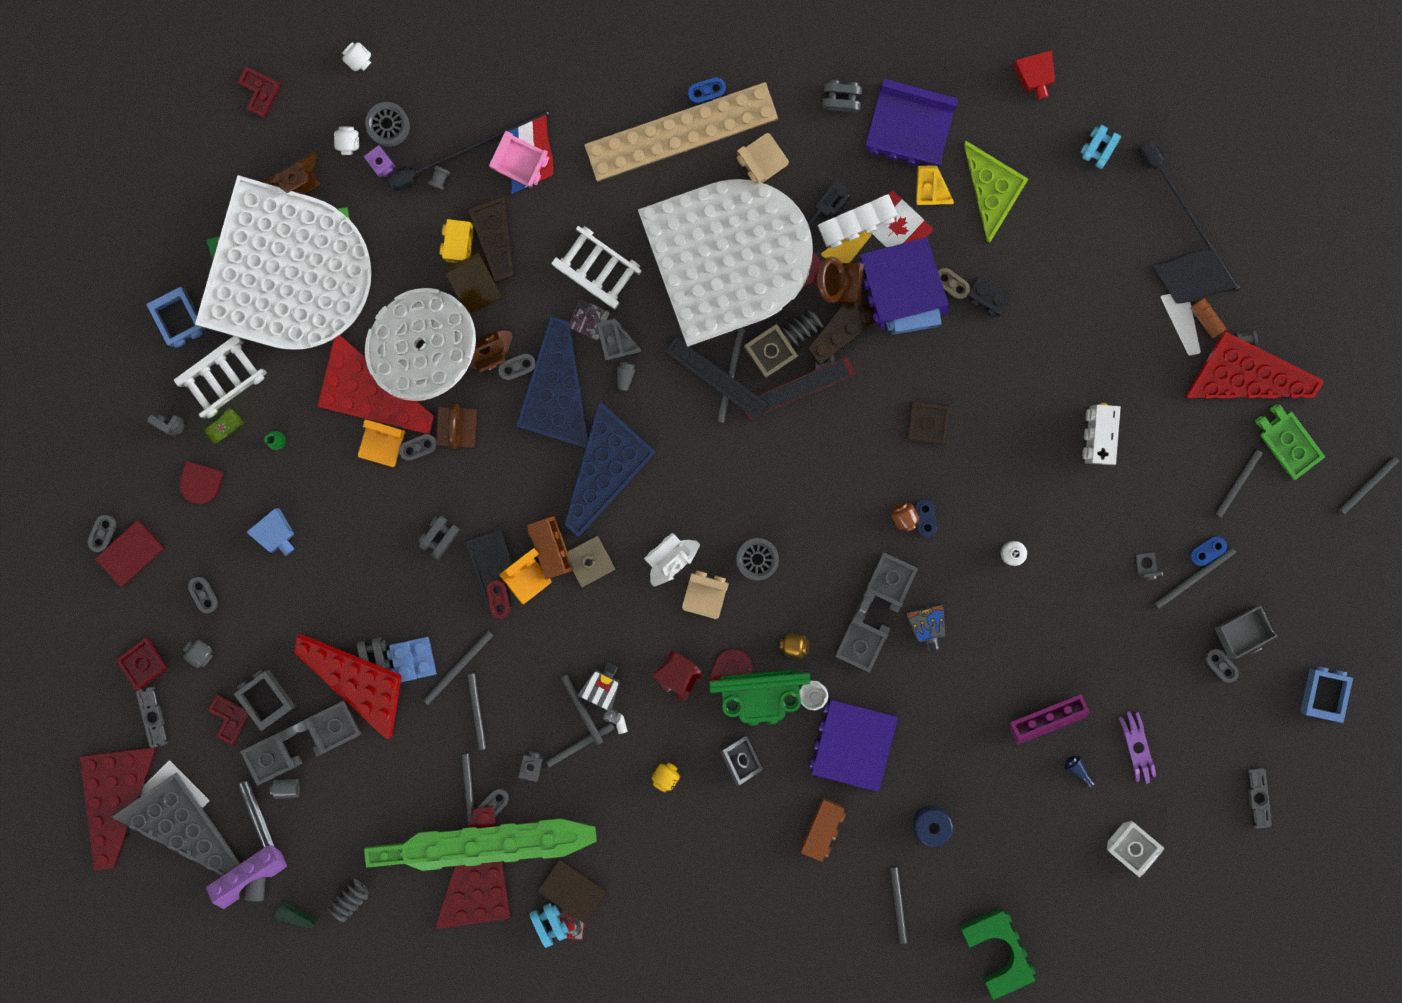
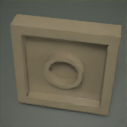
[567,536,616,587]

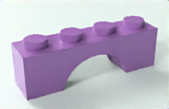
[206,844,287,909]

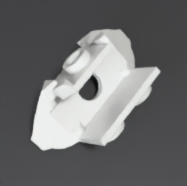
[644,533,700,587]

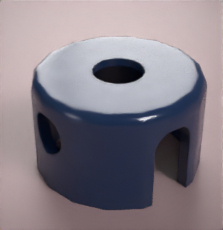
[913,806,953,847]

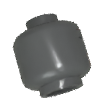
[183,640,213,668]

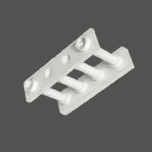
[551,226,642,309]
[174,336,267,419]

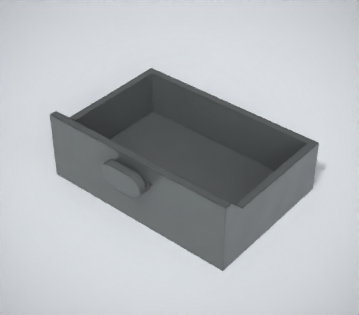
[1215,606,1278,659]

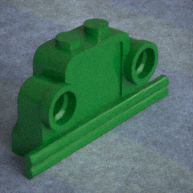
[709,669,811,726]

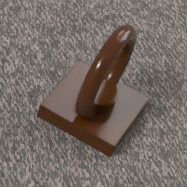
[817,256,864,303]
[436,404,477,450]

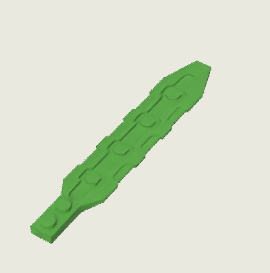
[364,818,597,871]

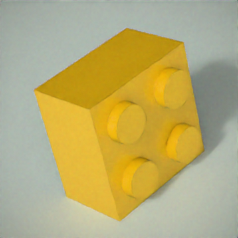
[440,219,474,263]

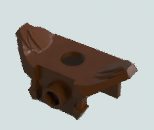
[261,152,320,195]
[469,330,513,374]

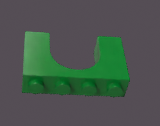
[959,907,1036,1000]

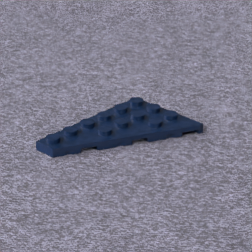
[516,316,588,448]
[564,402,656,537]

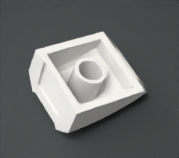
[1107,821,1164,878]

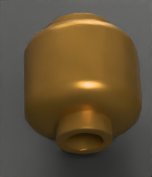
[780,633,809,659]

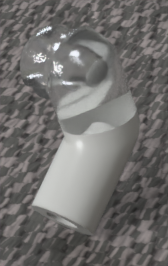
[603,710,628,734]

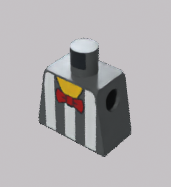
[578,663,620,712]

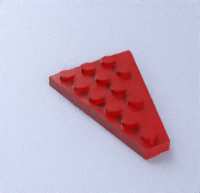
[1186,330,1324,399]
[317,335,435,435]
[295,634,402,740]

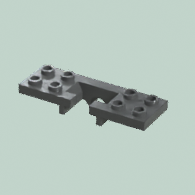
[835,552,918,673]
[240,700,362,786]

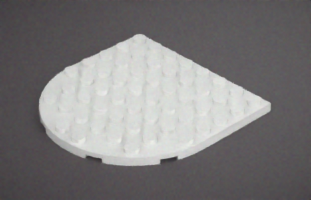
[195,175,371,350]
[638,179,813,347]

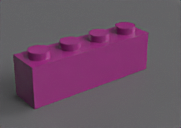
[1009,694,1090,745]

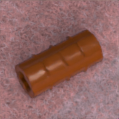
[1190,298,1227,339]

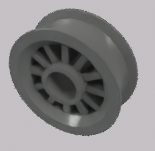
[365,102,410,147]
[736,538,779,580]

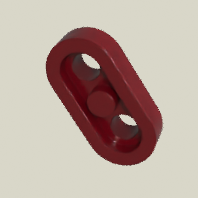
[487,580,510,619]

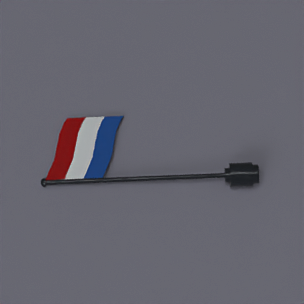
[387,110,554,194]

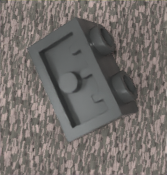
[147,414,185,436]

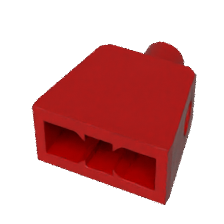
[1013,50,1055,100]

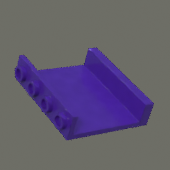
[864,79,958,169]
[858,237,949,330]
[809,698,898,792]

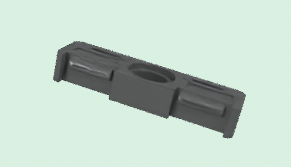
[136,686,169,748]
[1246,767,1272,829]

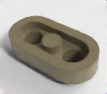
[938,268,970,299]

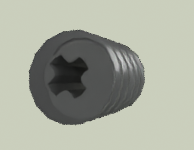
[780,310,824,346]
[328,878,369,922]

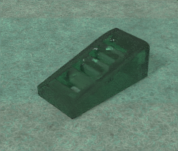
[273,902,317,929]

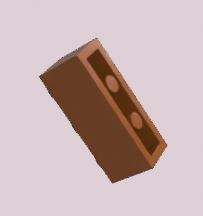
[527,516,573,580]
[800,797,846,862]

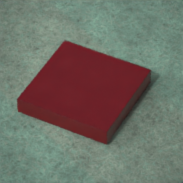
[116,637,168,691]

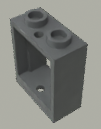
[234,670,296,731]

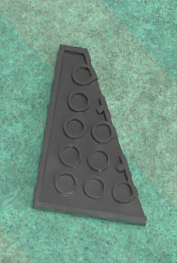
[112,772,241,876]

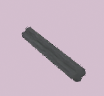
[238,780,274,848]

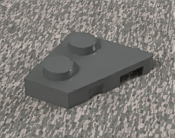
[596,318,641,360]

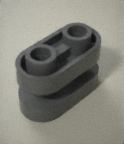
[822,80,862,112]
[418,516,460,560]
[357,637,392,670]

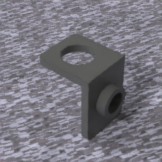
[1136,552,1163,580]

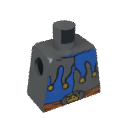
[905,604,945,651]

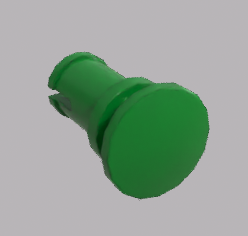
[264,431,286,450]

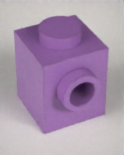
[364,145,396,178]

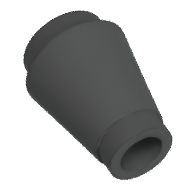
[617,361,636,391]

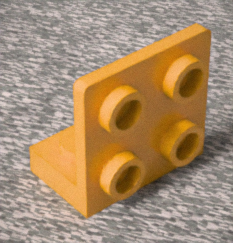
[358,419,405,467]
[499,548,552,604]

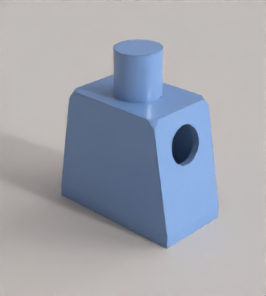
[247,508,294,556]

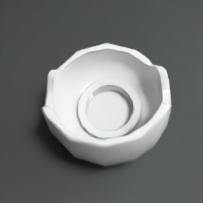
[799,681,828,710]

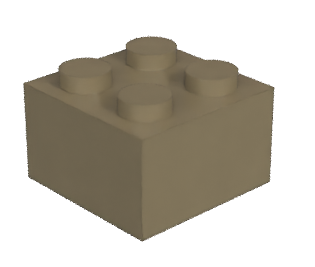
[744,324,798,378]

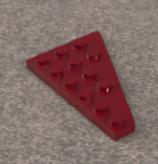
[80,747,156,871]
[436,805,511,929]

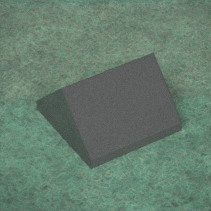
[720,735,763,786]

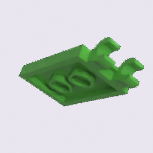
[1254,404,1325,480]

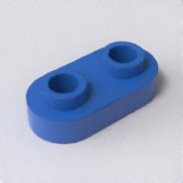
[688,77,726,104]
[1190,536,1227,566]

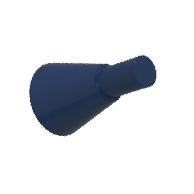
[1065,756,1095,788]

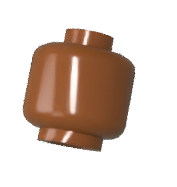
[891,502,919,531]

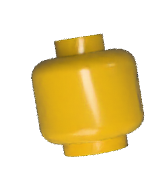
[651,762,680,792]

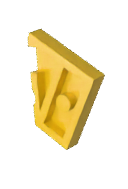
[916,165,954,205]

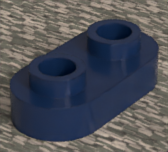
[915,499,937,537]

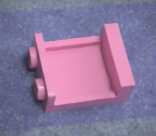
[489,131,550,188]

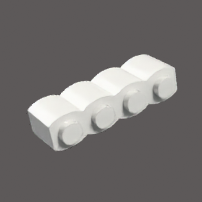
[817,194,898,249]

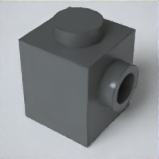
[518,751,544,782]

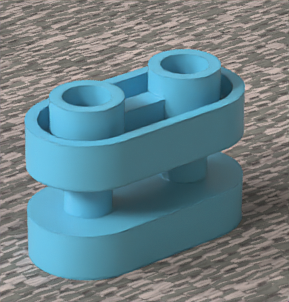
[1080,124,1121,169]
[529,903,569,948]

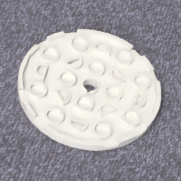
[365,288,476,401]

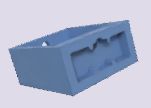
[146,287,206,348]
[886,309,942,335]
[1300,666,1353,723]

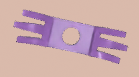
[1119,711,1156,784]

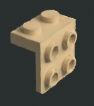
[736,133,789,184]
[682,570,729,619]

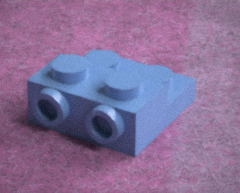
[387,636,437,682]

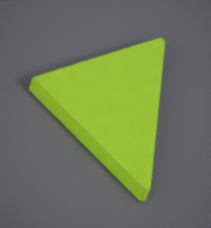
[964,141,1028,243]

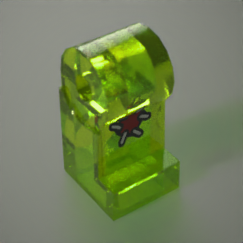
[204,409,244,444]

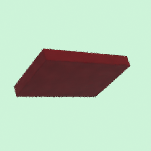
[95,520,165,587]

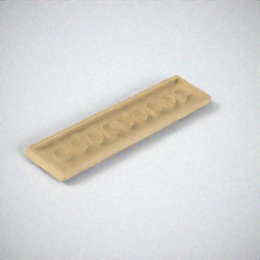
[584,82,778,182]

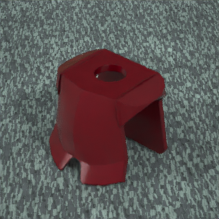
[653,651,703,701]

